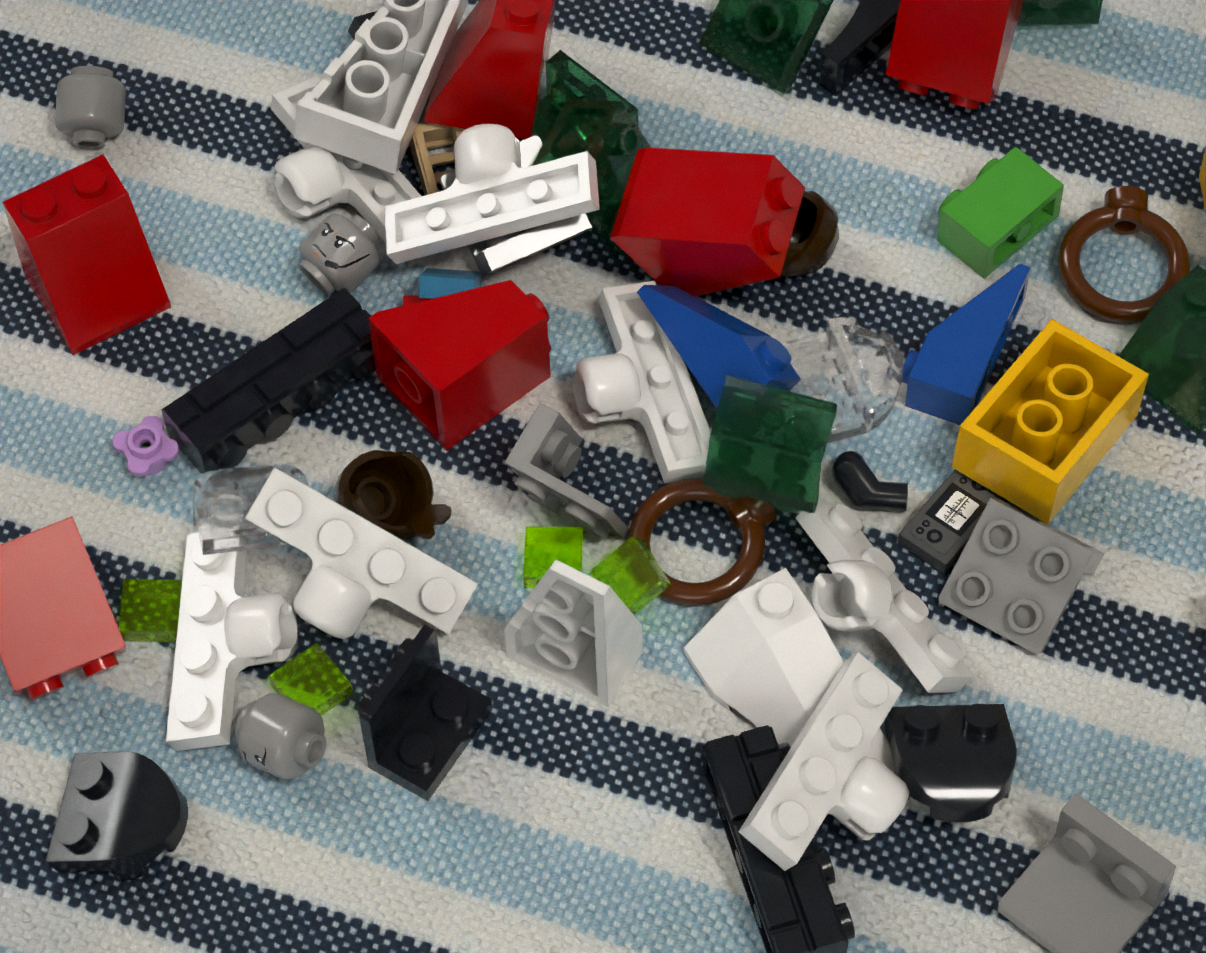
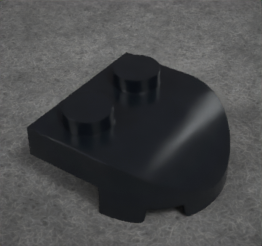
[884,704,1017,822]
[46,751,188,881]

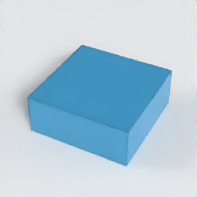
[419,268,482,299]

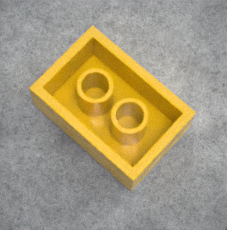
[951,319,1149,524]

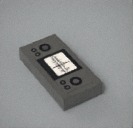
[898,470,1008,575]

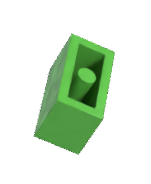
[937,147,1064,279]

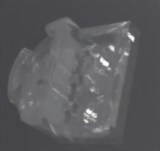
[781,317,904,448]
[193,463,309,555]

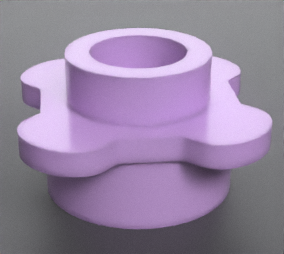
[112,416,179,476]

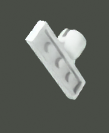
[271,76,421,243]
[384,124,600,264]
[573,281,722,483]
[245,467,478,639]
[796,502,973,693]
[166,526,298,751]
[738,652,909,871]

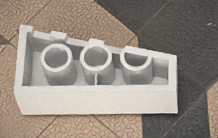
[294,0,468,174]

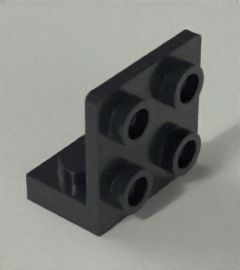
[358,624,493,801]

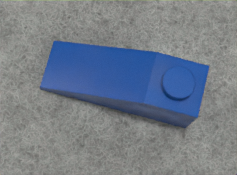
[900,264,1030,425]
[637,285,801,423]

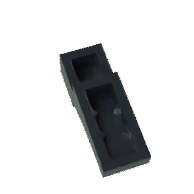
[820,0,900,97]

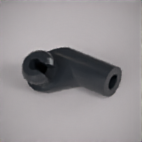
[831,451,908,511]

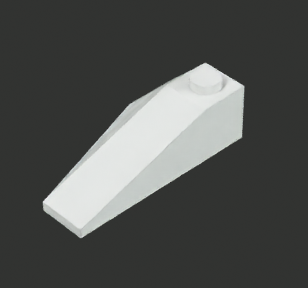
[504,560,643,707]
[684,568,895,772]

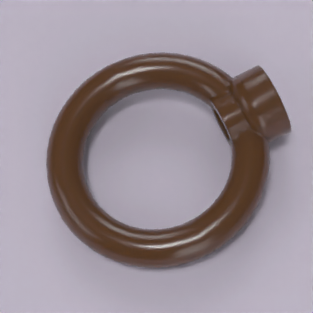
[1058,186,1190,323]
[627,478,777,606]

